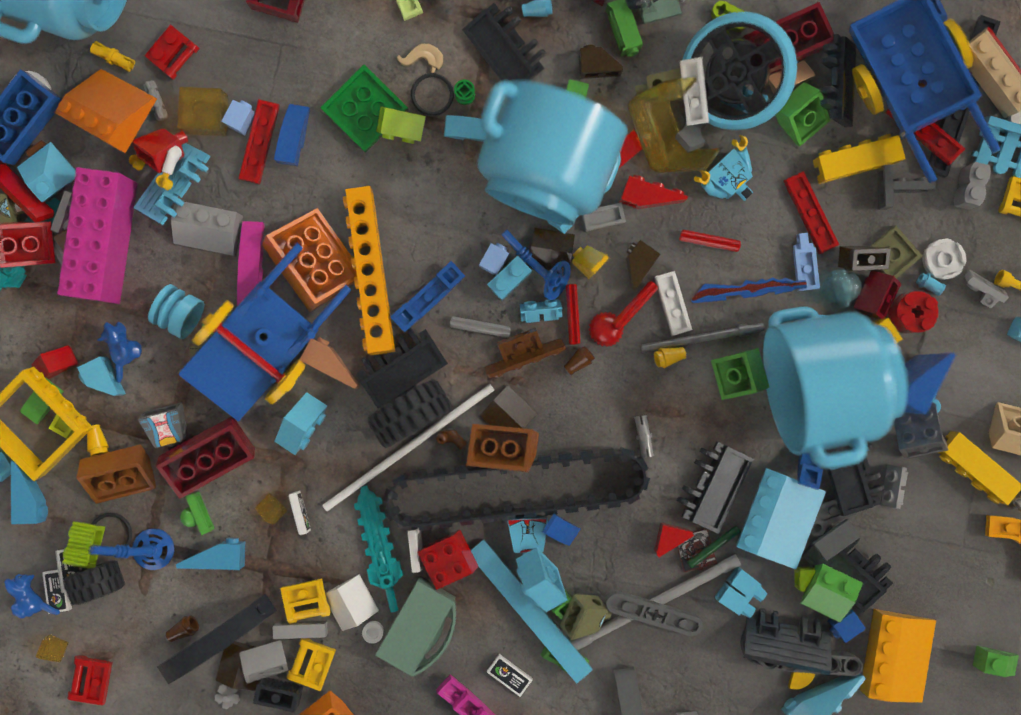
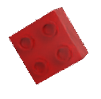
[417,529,478,590]

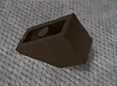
[579,45,623,79]
[626,240,661,290]
[838,246,891,271]

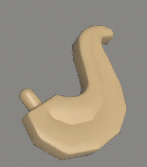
[397,44,443,73]

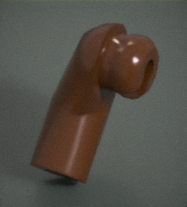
[436,430,467,450]

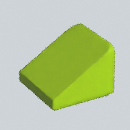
[794,567,816,592]

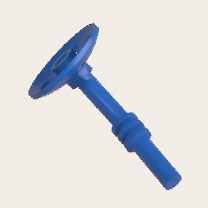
[501,229,571,300]
[89,528,174,570]

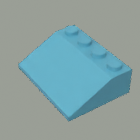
[736,468,826,569]

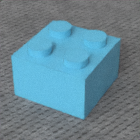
[516,547,567,612]

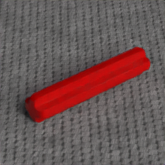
[679,230,741,252]
[612,281,658,331]
[566,284,580,345]

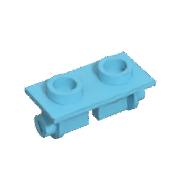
[520,299,563,323]

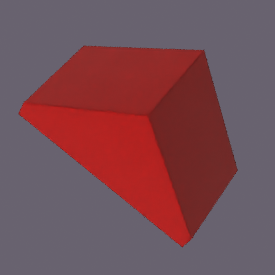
[31,345,79,379]
[654,523,694,557]

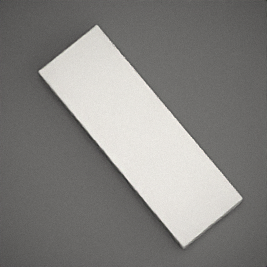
[680,57,709,126]
[654,271,692,336]

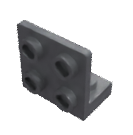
[893,403,948,459]

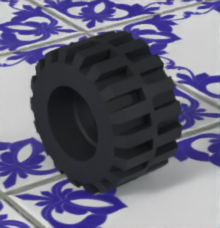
[63,560,125,605]

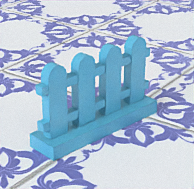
[971,116,1021,178]

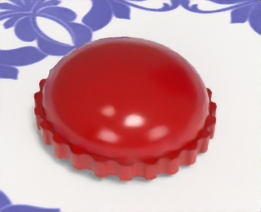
[589,312,624,347]

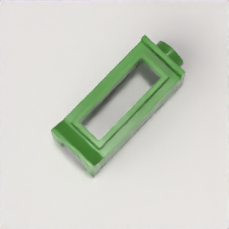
[605,0,643,57]

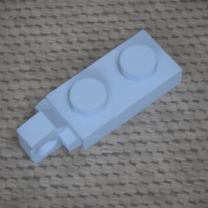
[793,233,820,291]

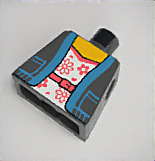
[138,402,188,451]

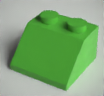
[775,82,831,147]
[711,348,770,400]
[800,564,863,622]

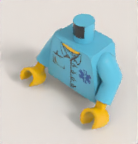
[694,135,753,201]

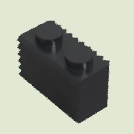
[253,678,303,713]

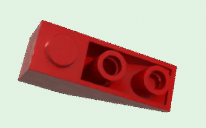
[619,175,688,209]

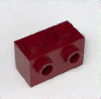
[854,270,901,319]

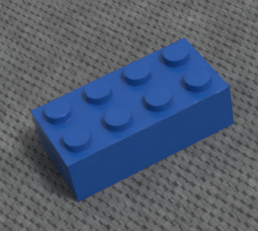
[0,69,62,165]

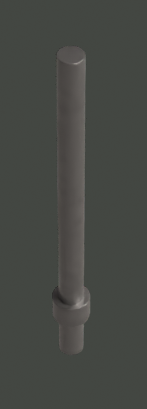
[641,323,765,353]

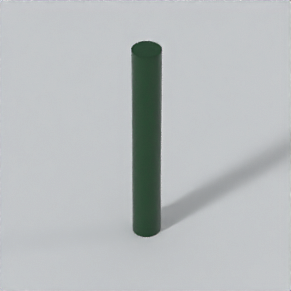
[687,526,741,569]

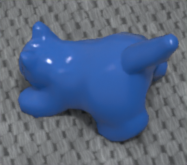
[97,322,142,383]
[4,574,60,618]

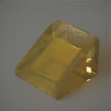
[255,493,287,525]
[36,635,69,662]

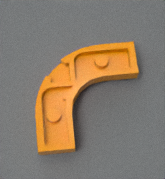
[985,515,1021,546]

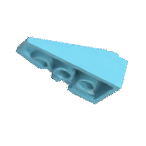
[781,673,866,715]

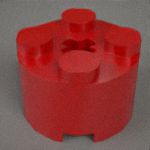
[888,291,939,334]

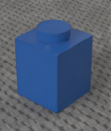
[827,609,866,643]

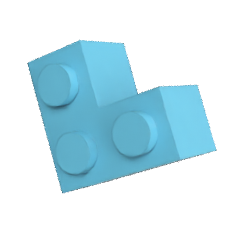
[274,392,327,455]

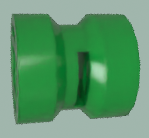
[454,79,475,106]

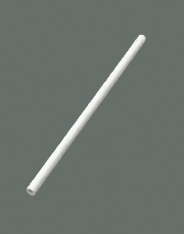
[323,384,494,511]

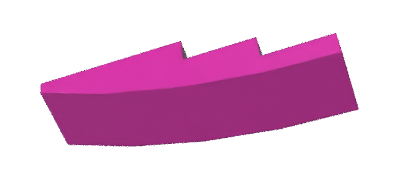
[237,221,265,306]
[436,674,496,715]

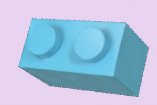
[487,256,532,301]

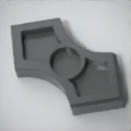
[675,112,707,152]

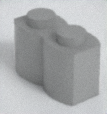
[954,162,991,210]

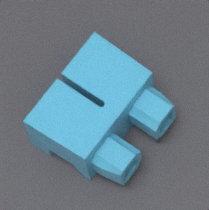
[715,567,767,618]

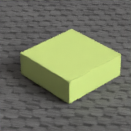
[396,0,423,21]

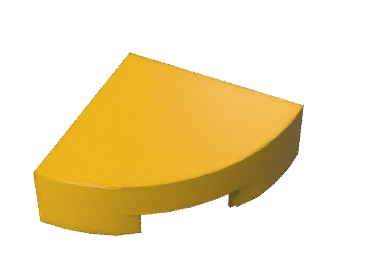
[788,672,815,689]

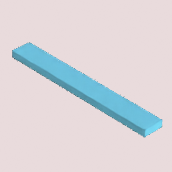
[471,539,593,684]

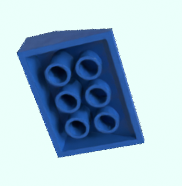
[903,353,956,414]

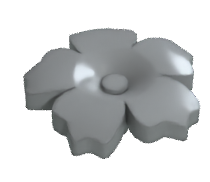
[214,684,240,710]

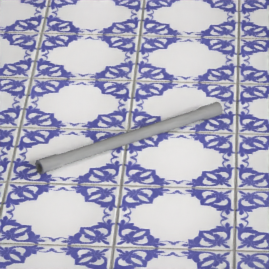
[570,554,741,650]

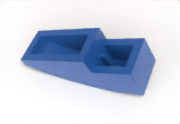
[274,104,310,167]

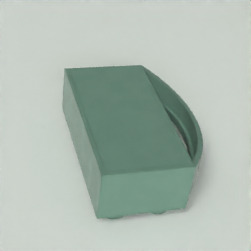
[375,577,457,677]

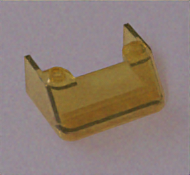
[628,76,720,173]

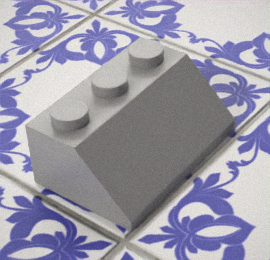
[171,201,243,256]

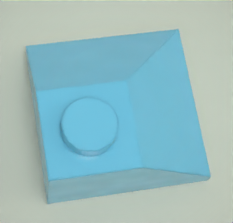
[17,142,76,202]

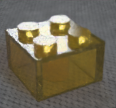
[178,87,228,136]

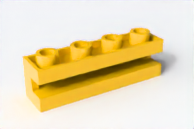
[813,134,906,184]
[938,431,1021,505]

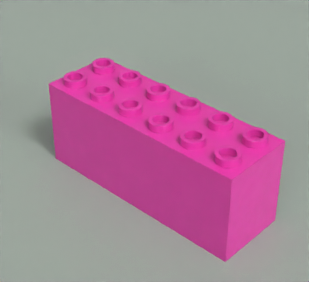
[58,167,138,304]

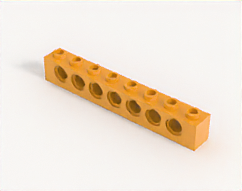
[343,186,395,355]

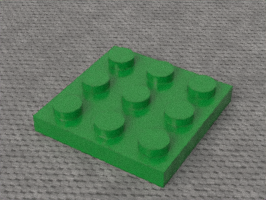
[320,65,409,153]

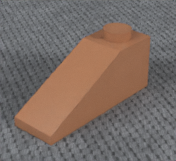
[300,337,360,389]

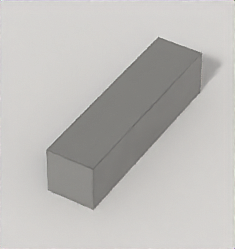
[273,621,328,639]

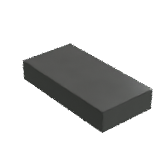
[813,519,861,561]

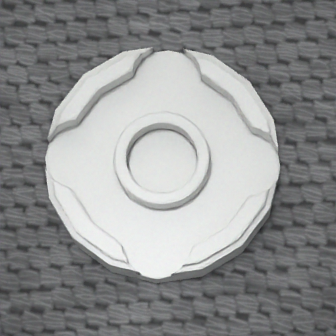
[922,239,966,280]

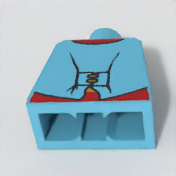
[508,515,548,555]

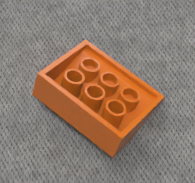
[54,69,157,153]
[262,208,365,312]

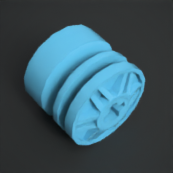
[148,284,205,339]

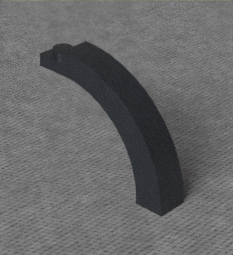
[157,594,277,684]

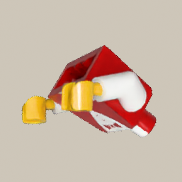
[129,129,188,190]

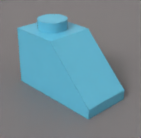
[77,356,126,396]

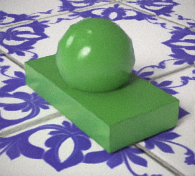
[180,491,214,535]

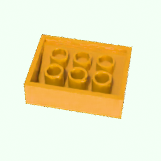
[860,609,936,703]

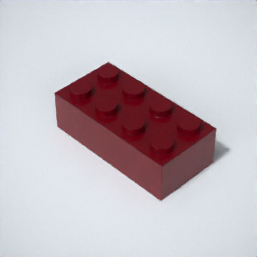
[741,2,834,74]
[156,416,255,499]

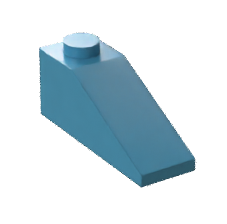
[11,461,48,524]
[176,537,245,570]

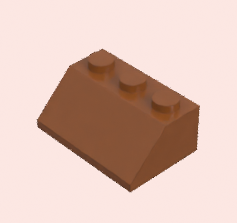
[466,424,539,472]
[77,444,156,504]

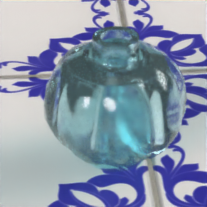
[822,269,862,308]

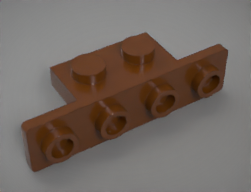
[484,327,566,378]

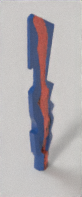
[691,277,807,303]

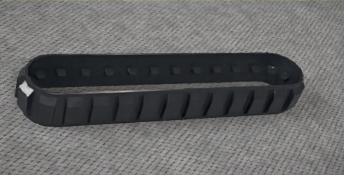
[383,447,650,531]

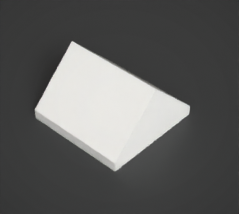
[325,574,379,631]

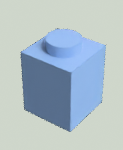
[221,100,255,136]
[479,243,509,276]

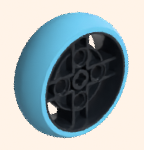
[681,12,797,130]

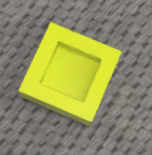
[49,414,74,439]

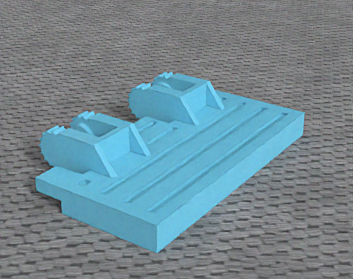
[133,143,211,225]

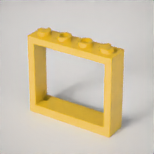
[0,367,93,481]

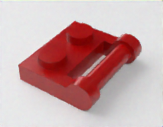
[144,24,200,80]
[67,655,113,706]

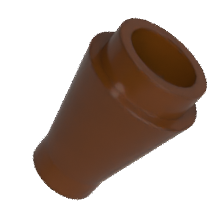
[564,346,595,375]
[166,616,199,642]

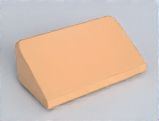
[768,60,816,94]

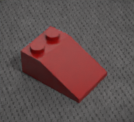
[0,221,55,268]

